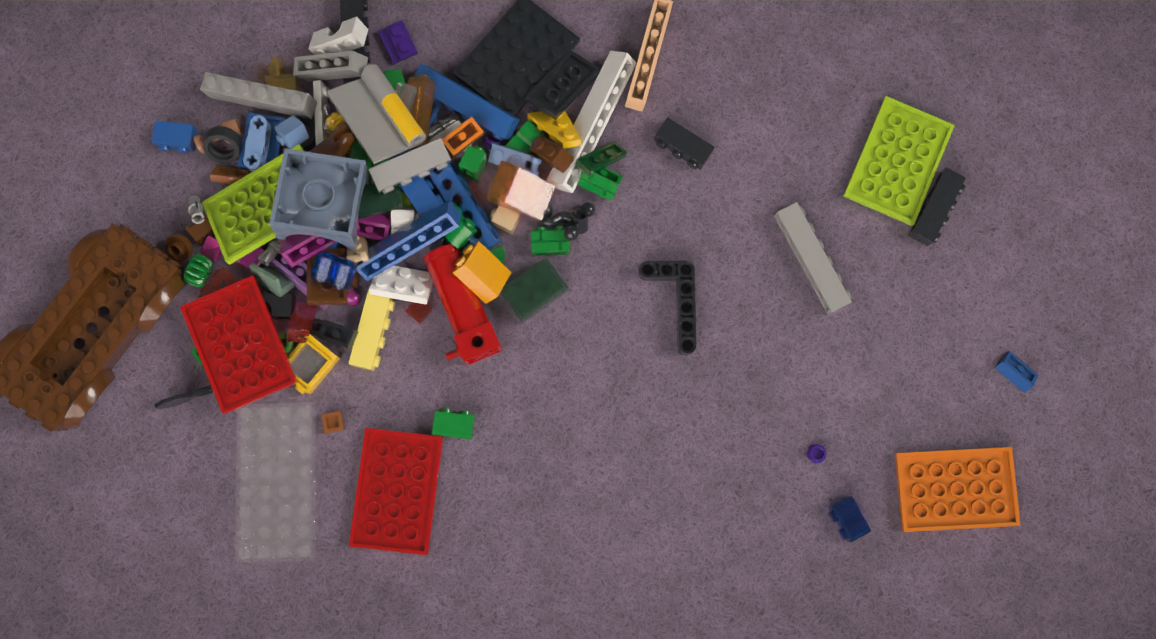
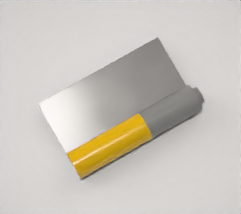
[327,64,426,164]

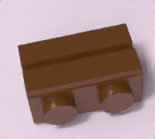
[530,135,574,173]

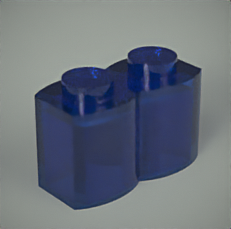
[310,250,358,290]
[828,496,871,543]

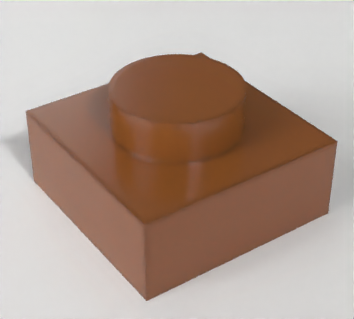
[321,411,345,434]

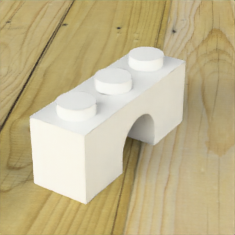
[308,17,368,55]

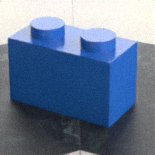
[151,121,198,154]

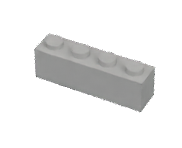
[293,51,368,82]
[369,138,451,194]

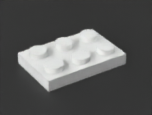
[369,266,434,304]

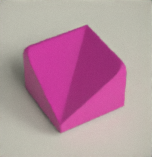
[201,235,223,263]

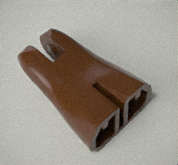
[309,123,356,157]

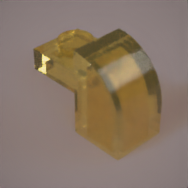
[264,57,299,91]

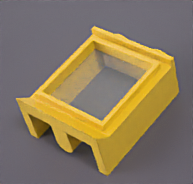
[288,332,341,394]

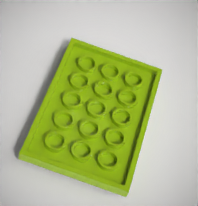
[843,96,955,226]
[202,144,304,264]

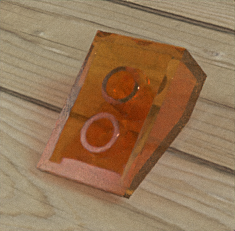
[487,160,555,222]

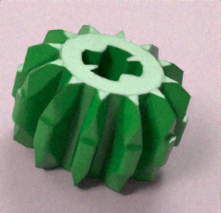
[184,254,213,288]

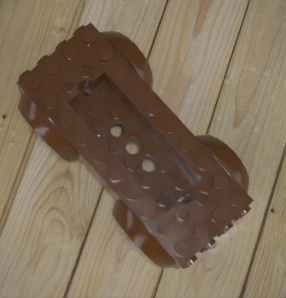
[0,223,187,432]

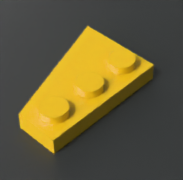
[527,111,581,149]

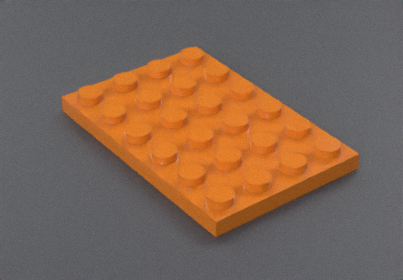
[894,447,1021,532]

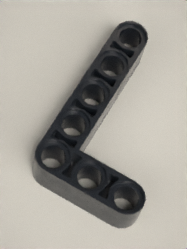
[638,260,697,356]

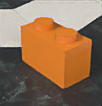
[442,117,484,158]

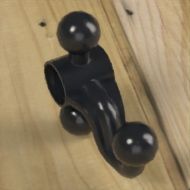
[538,202,595,241]

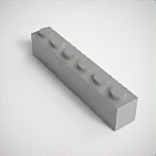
[200,72,317,120]
[774,202,852,315]

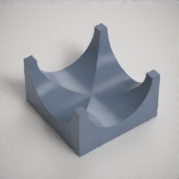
[269,149,370,250]

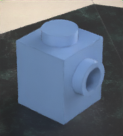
[274,115,309,149]

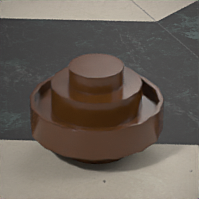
[165,233,193,261]

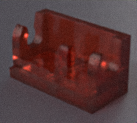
[287,301,318,343]

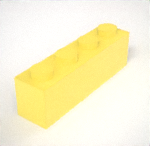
[348,289,395,371]

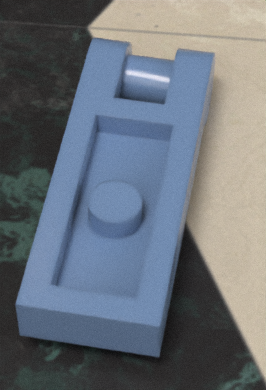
[488,143,542,178]

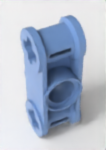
[243,115,272,172]

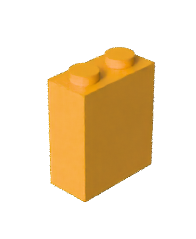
[453,241,511,304]

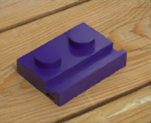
[378,20,418,64]

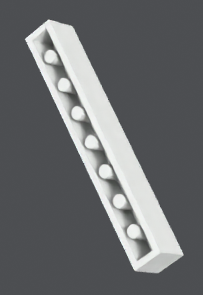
[546,51,636,193]

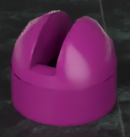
[347,289,361,306]

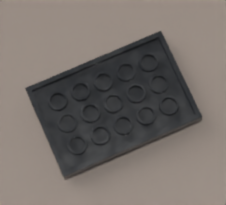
[453,0,580,116]

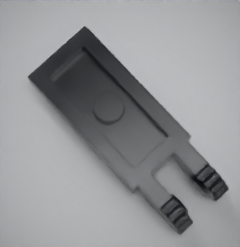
[308,318,358,350]

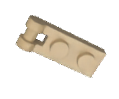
[346,236,369,267]

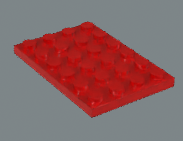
[180,275,298,415]
[349,428,444,555]

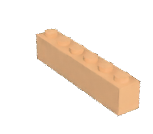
[625,0,673,112]

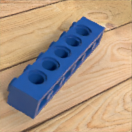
[430,151,502,250]

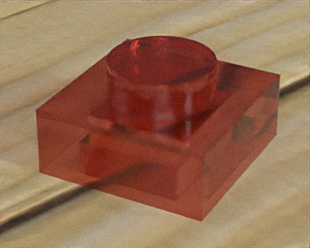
[405,302,433,324]

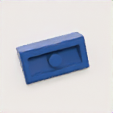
[995,351,1038,393]

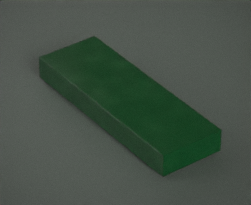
[575,141,627,176]

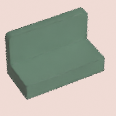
[249,263,295,297]

